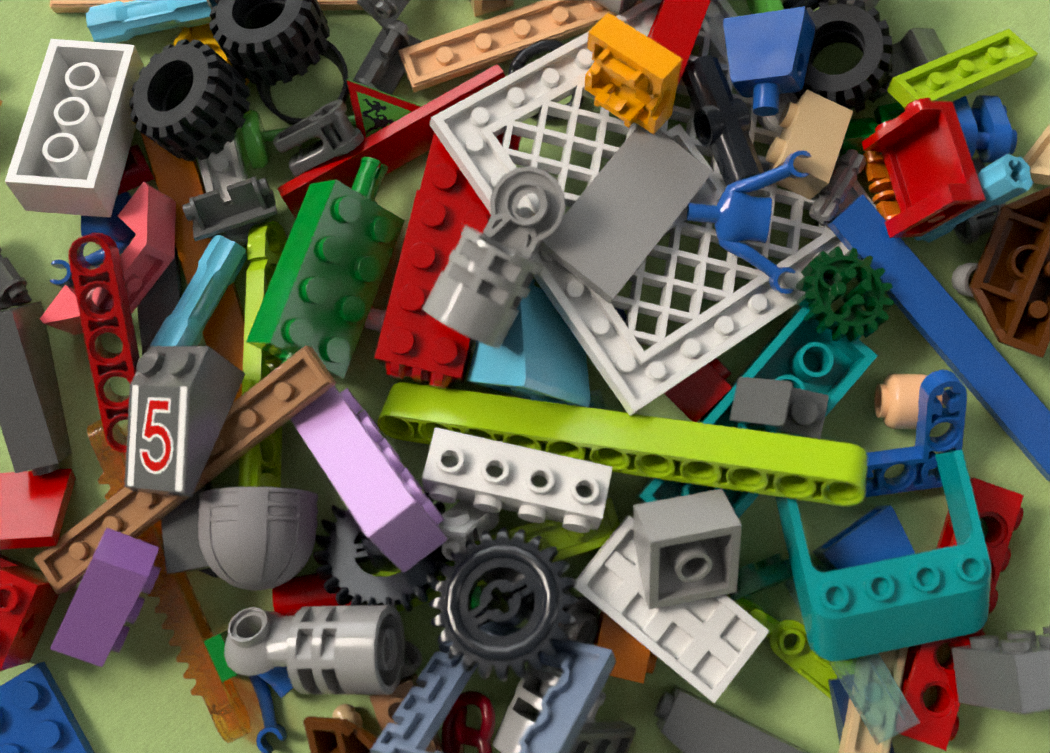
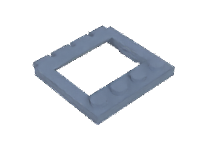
[370,621,616,753]

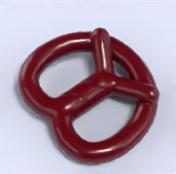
[441,691,495,753]

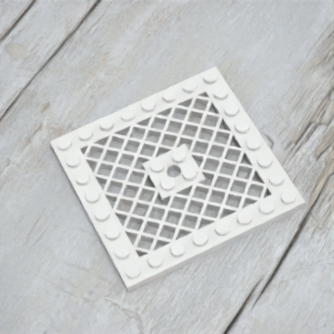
[430,0,877,416]

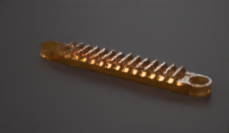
[87,419,252,743]

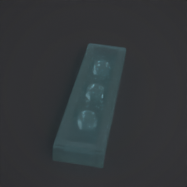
[785,562,920,745]

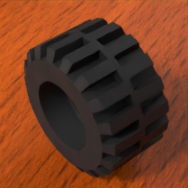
[209,0,330,86]
[794,0,893,113]
[129,39,250,162]

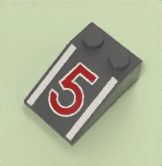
[125,346,245,497]

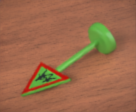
[242,79,422,169]

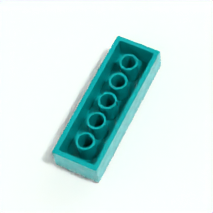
[634,306,878,519]

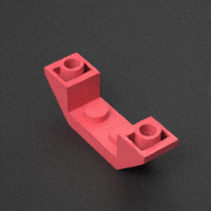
[40,182,176,335]

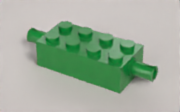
[246,157,405,378]

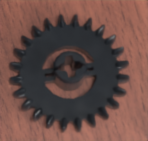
[313,492,452,617]
[429,527,580,682]

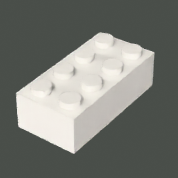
[5,39,144,217]

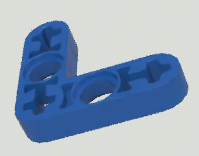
[864,370,967,498]

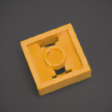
[584,12,682,135]

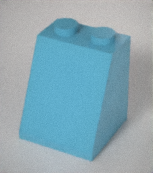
[467,278,591,408]

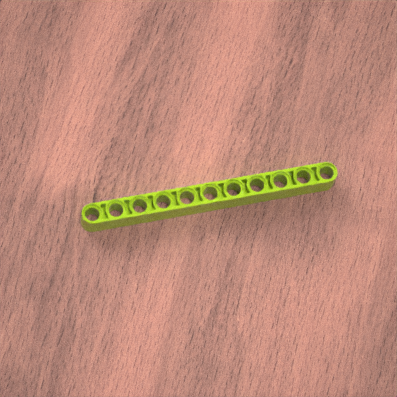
[377,382,868,506]

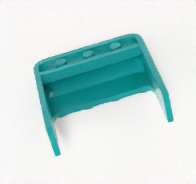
[775,450,991,661]

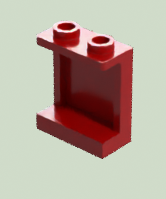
[861,98,986,238]

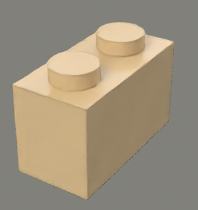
[765,90,853,200]

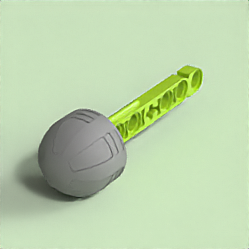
[198,221,318,590]

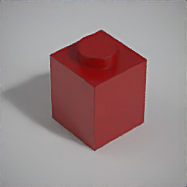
[664,358,732,422]

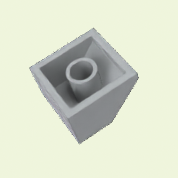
[634,489,741,610]

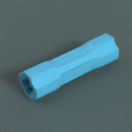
[86,0,217,43]
[914,154,1033,243]
[150,235,247,346]

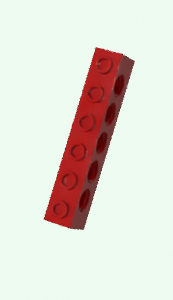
[893,477,1024,751]

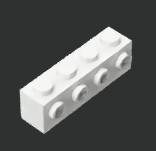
[422,427,612,533]

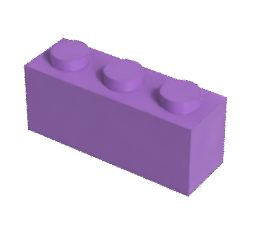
[50,528,160,667]

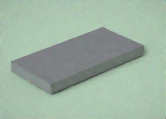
[539,125,713,303]

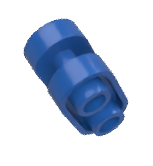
[953,95,1017,163]

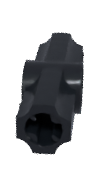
[682,55,764,187]

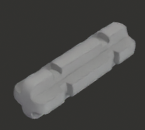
[809,149,866,225]

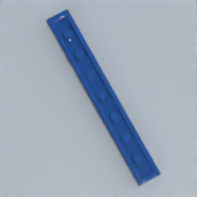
[827,195,1050,481]

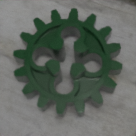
[796,246,894,343]

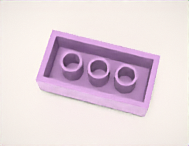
[291,386,448,573]

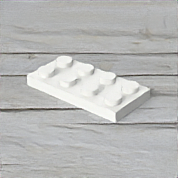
[574,515,769,703]

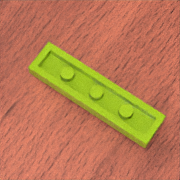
[887,28,1038,108]

